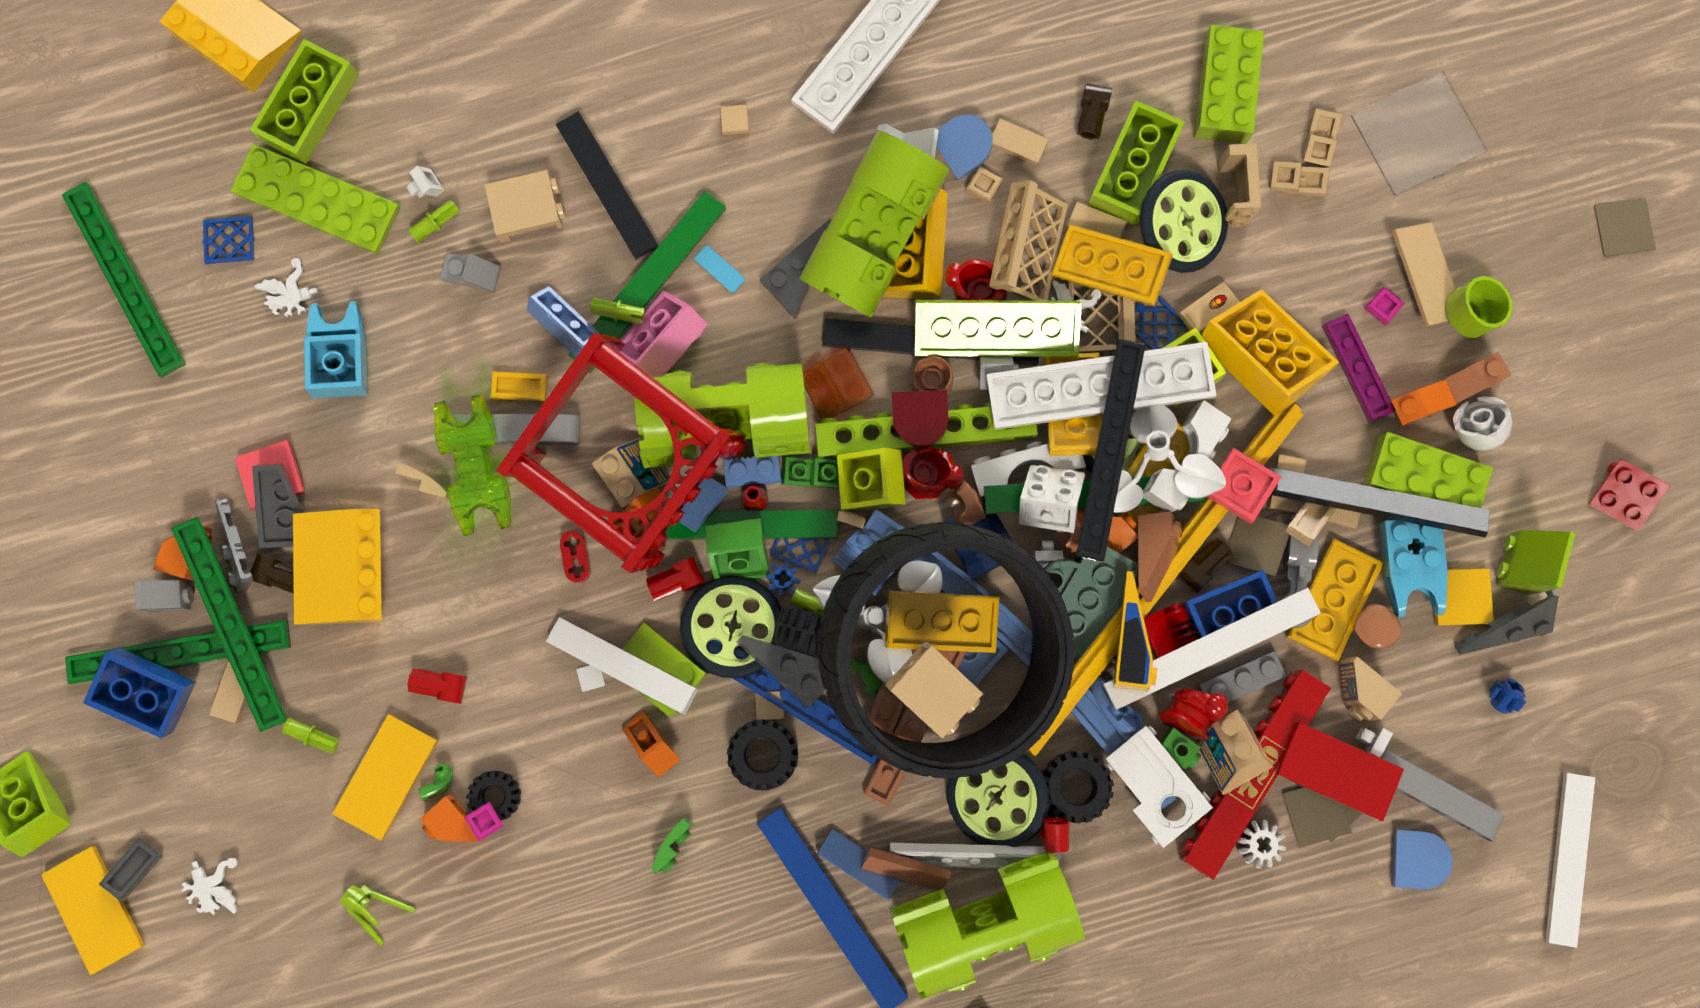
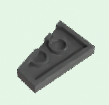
[252,464,304,548]

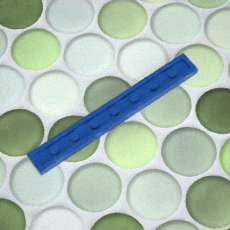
[684,625,878,765]
[757,807,908,1008]

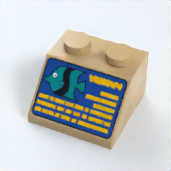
[592,437,669,510]
[1338,657,1402,721]
[1199,710,1273,795]

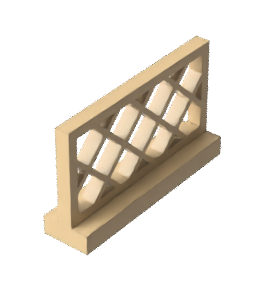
[989,180,1068,301]
[1068,240,1136,353]

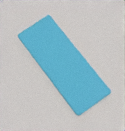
[694,245,746,293]

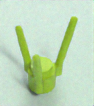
[340,885,415,946]

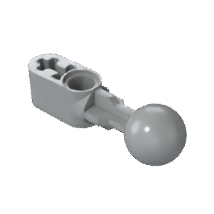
[1281,515,1319,628]

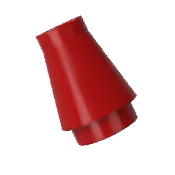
[741,485,768,511]

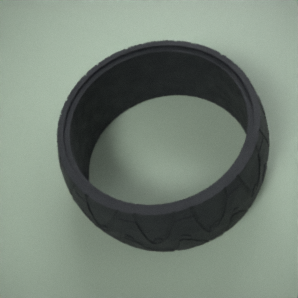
[817,522,1075,778]

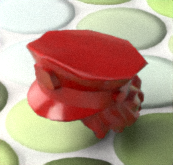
[945,259,1007,300]
[902,446,964,499]
[1158,688,1229,740]

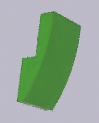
[781,457,839,488]
[652,817,693,874]

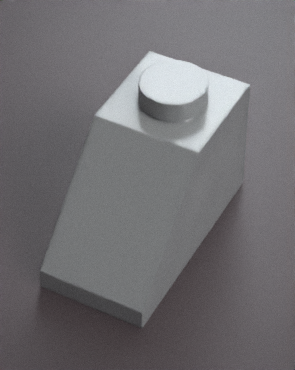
[134,580,194,614]

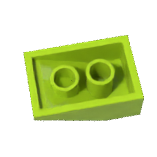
[1496,530,1576,595]
[622,622,708,718]
[0,751,72,858]

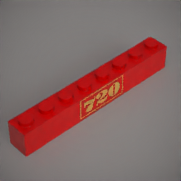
[1180,669,1331,880]

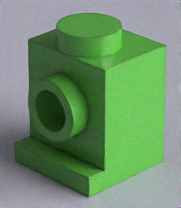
[1159,727,1201,770]

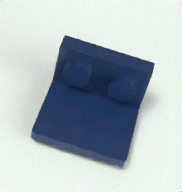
[945,513,1014,581]

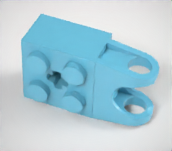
[304,301,368,399]
[1378,520,1448,618]

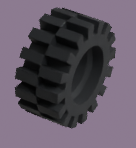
[466,771,521,821]

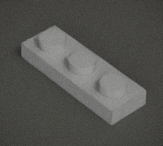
[1198,651,1287,702]

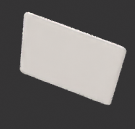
[577,665,605,692]

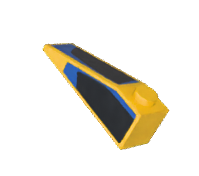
[1113,571,1157,692]

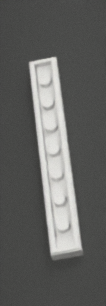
[1103,588,1321,710]

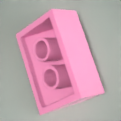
[619,290,708,377]

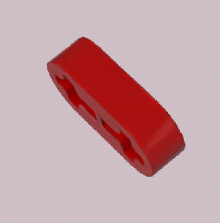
[560,531,591,583]

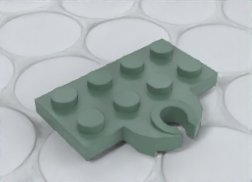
[1044,546,1138,659]

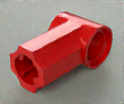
[646,557,705,602]
[407,668,467,704]
[1038,812,1070,853]

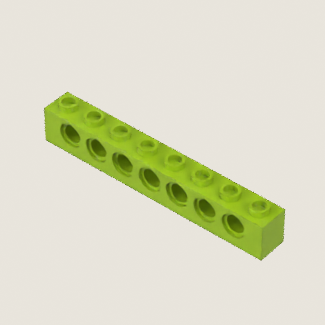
[815,402,1038,460]

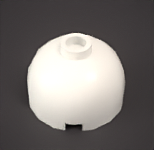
[1453,396,1512,451]

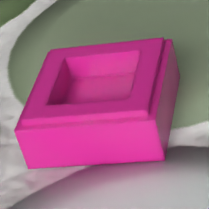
[1364,286,1405,325]
[464,802,504,842]

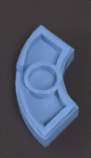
[1090,677,1144,738]

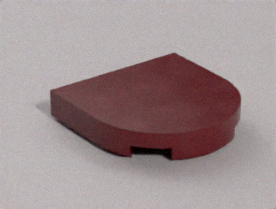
[892,390,949,447]

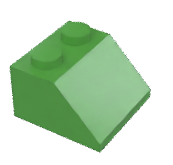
[705,518,770,579]

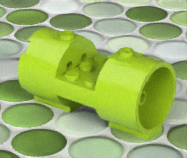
[799,130,950,317]
[634,363,810,468]
[889,851,1085,1000]

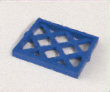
[202,216,255,264]
[1135,296,1187,350]
[770,538,830,572]

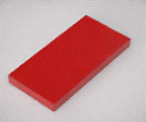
[1276,722,1404,822]

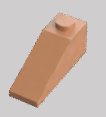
[1428,352,1512,418]
[1138,511,1182,602]

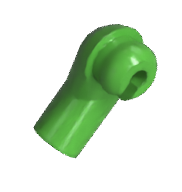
[850,658,882,696]
[418,763,453,801]

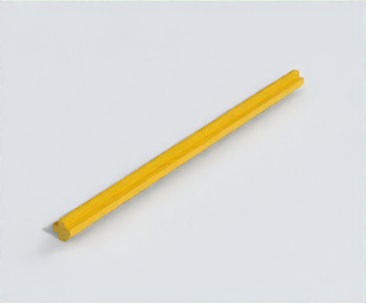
[1025,404,1304,756]

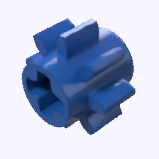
[766,562,801,597]
[1489,679,1526,714]

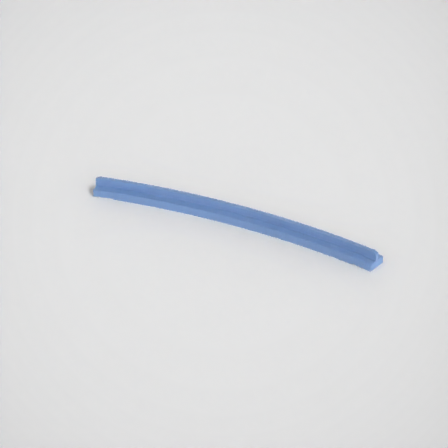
[861,509,1176,809]

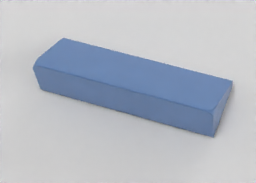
[527,286,599,357]
[817,829,900,900]

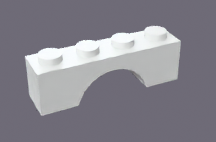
[1143,400,1231,512]
[969,441,1086,500]

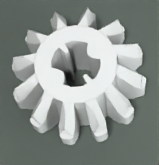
[1237,820,1286,869]

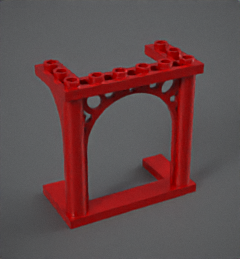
[496,332,747,573]

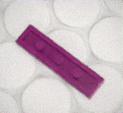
[1322,314,1396,423]

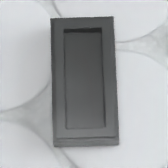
[99,838,162,902]

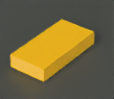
[490,371,548,402]

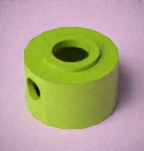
[1446,276,1513,338]

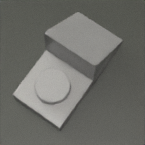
[440,253,501,293]

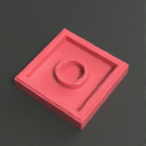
[235,440,306,510]
[1206,448,1281,524]

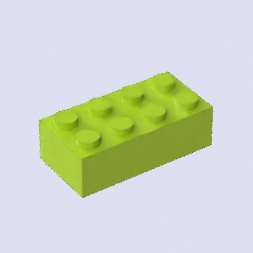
[1194,24,1264,144]
[250,39,359,165]
[1088,100,1185,226]
[1363,432,1493,508]

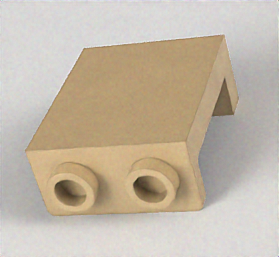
[1218,144,1261,227]
[484,170,566,243]
[885,641,983,739]

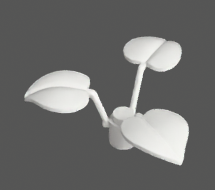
[1114,405,1226,513]
[813,561,942,684]

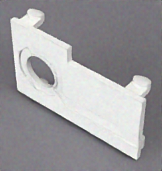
[1104,725,1213,848]

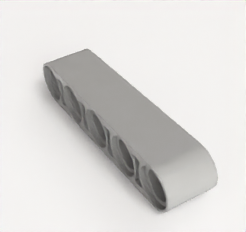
[446,414,580,446]
[1380,750,1505,841]

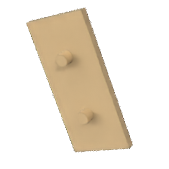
[1392,222,1455,327]

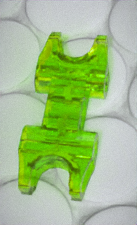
[434,393,511,536]

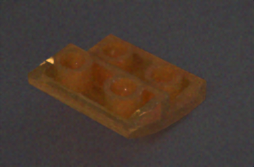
[803,348,874,419]

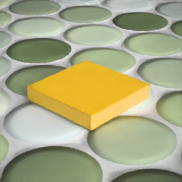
[1434,569,1494,626]

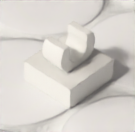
[406,166,445,198]
[1034,540,1063,573]
[1355,728,1393,758]

